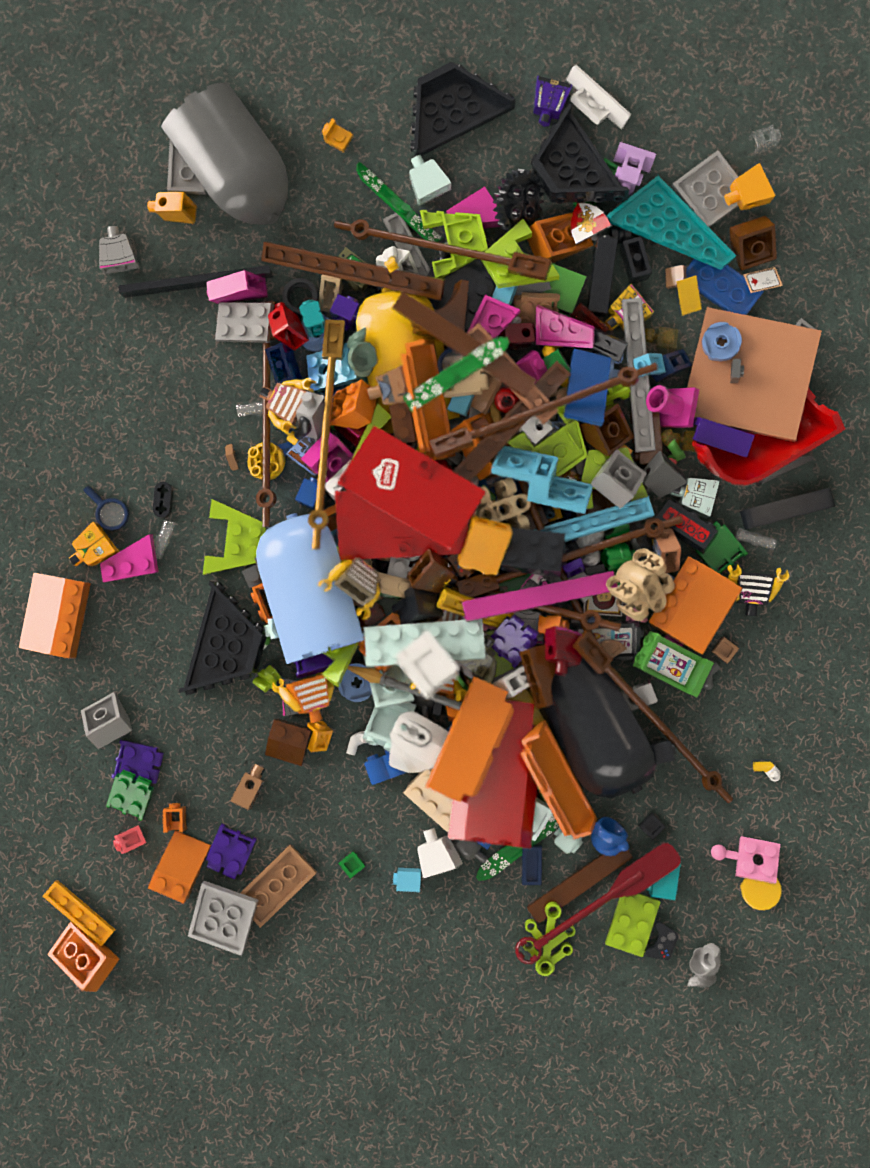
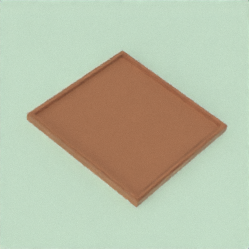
[687,307,822,442]

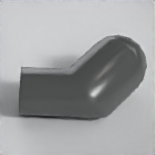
[703,661,720,690]

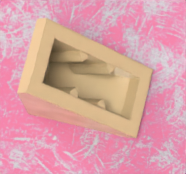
[319,274,343,312]

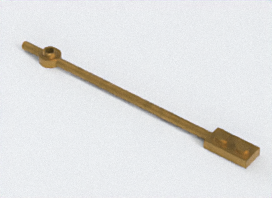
[308,319,345,550]

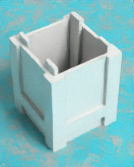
[396,630,459,700]

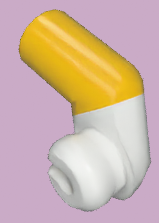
[753,762,781,782]

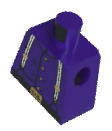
[534,76,573,126]

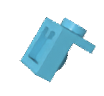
[633,353,666,378]

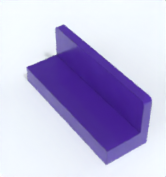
[693,417,755,457]

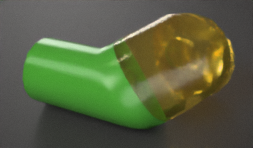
[661,429,682,457]

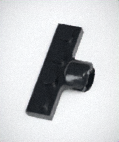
[558,311,628,362]

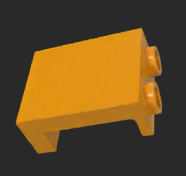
[458,515,512,575]

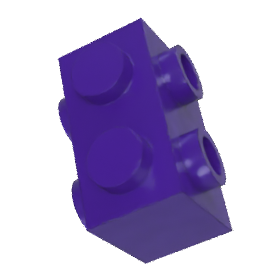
[330,294,360,331]

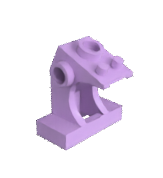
[614,142,656,195]

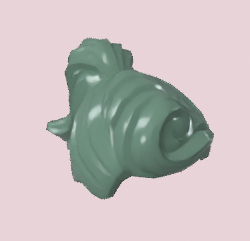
[347,327,377,377]

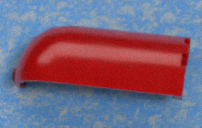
[692,387,845,485]

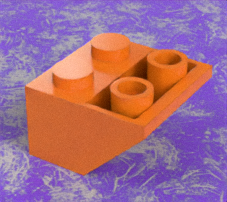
[330,379,377,429]

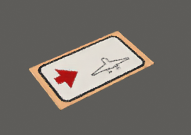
[744,267,783,293]

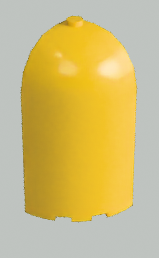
[356,288,460,434]

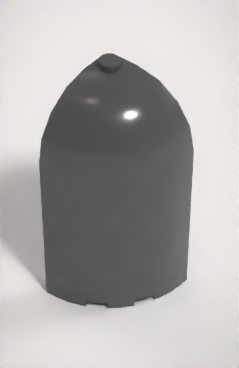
[161,83,288,225]

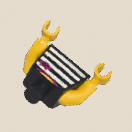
[727,564,789,616]

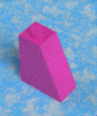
[446,187,500,229]
[206,270,268,304]

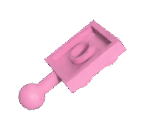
[711,836,780,884]

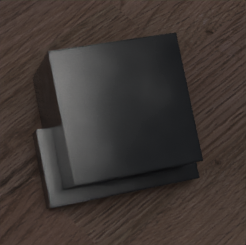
[392,586,444,624]

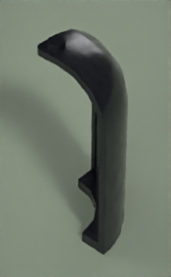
[527,656,656,798]

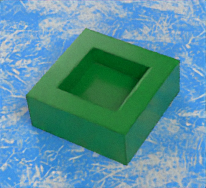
[338,850,366,879]

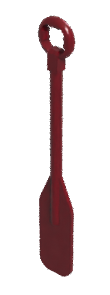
[515,843,681,964]

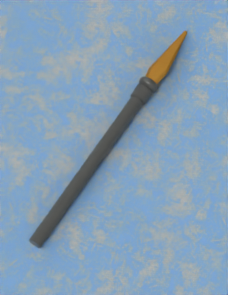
[347,666,462,710]

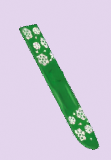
[357,162,443,242]
[403,337,509,412]
[476,814,559,881]

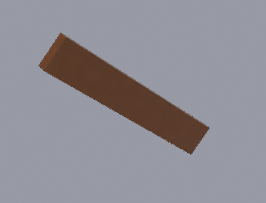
[526,850,633,924]

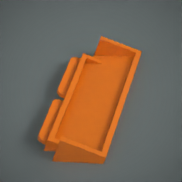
[401,339,456,460]
[425,677,514,803]
[520,720,597,839]

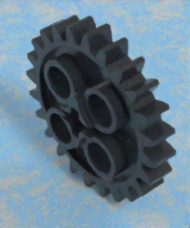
[493,169,544,232]

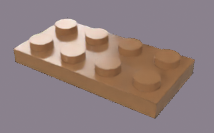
[240,844,317,928]

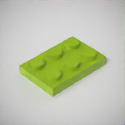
[605,893,661,957]

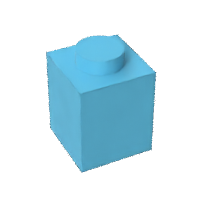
[393,868,421,892]

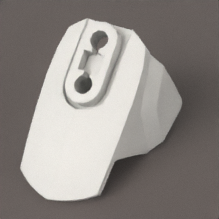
[389,711,449,773]

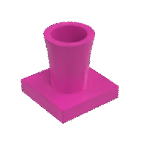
[646,385,699,428]

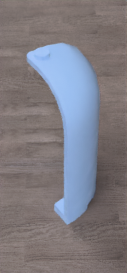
[256,513,364,664]

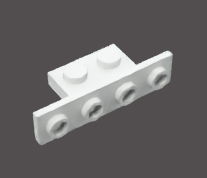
[566,65,631,129]

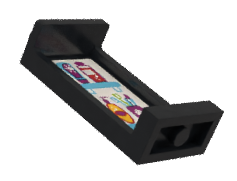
[569,621,644,661]

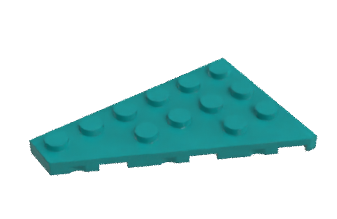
[606,176,736,270]

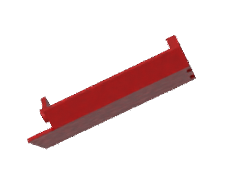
[448,700,537,849]

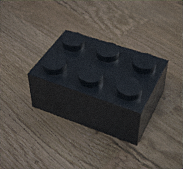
[501,527,565,578]

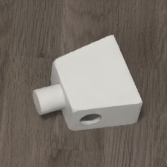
[418,828,463,878]

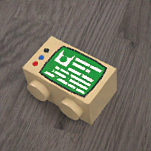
[378,572,411,601]

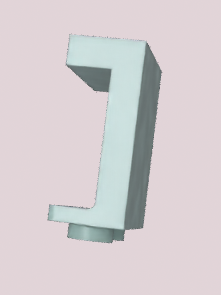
[362,702,416,752]

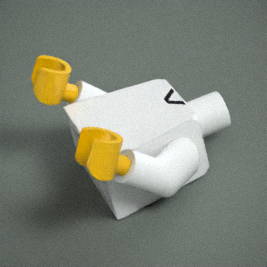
[376,246,419,274]

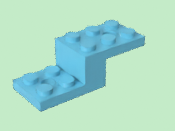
[307,343,368,393]
[491,445,593,514]

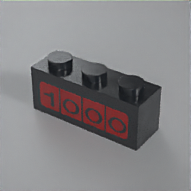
[656,499,718,554]

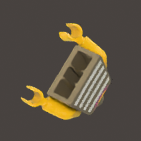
[318,558,381,619]

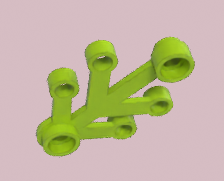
[523,902,575,976]

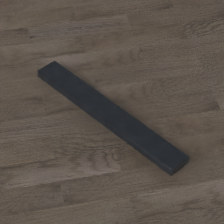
[118,265,273,298]

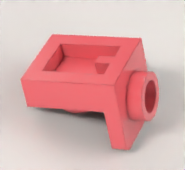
[113,825,146,854]

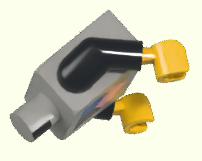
[286,392,325,445]

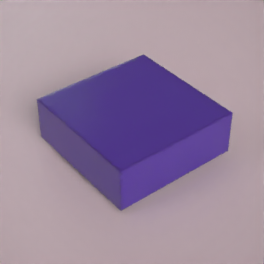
[563,558,585,578]

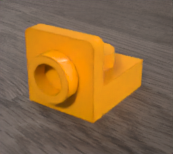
[322,119,353,152]
[307,721,333,752]

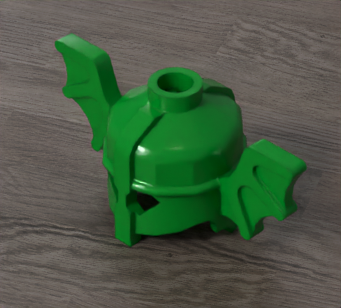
[600,524,636,586]

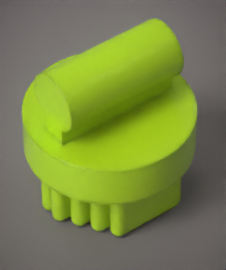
[253,665,281,692]

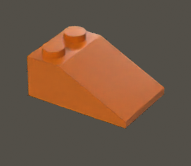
[527,212,593,263]
[148,830,211,904]
[48,922,119,992]

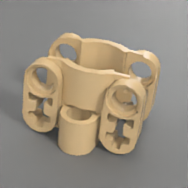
[474,477,531,530]
[606,549,675,621]

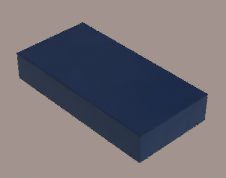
[521,845,542,885]

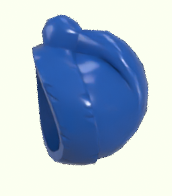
[591,817,629,856]

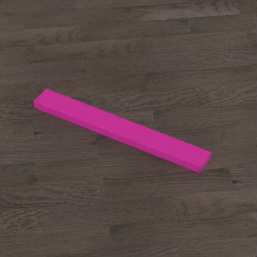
[462,571,617,622]

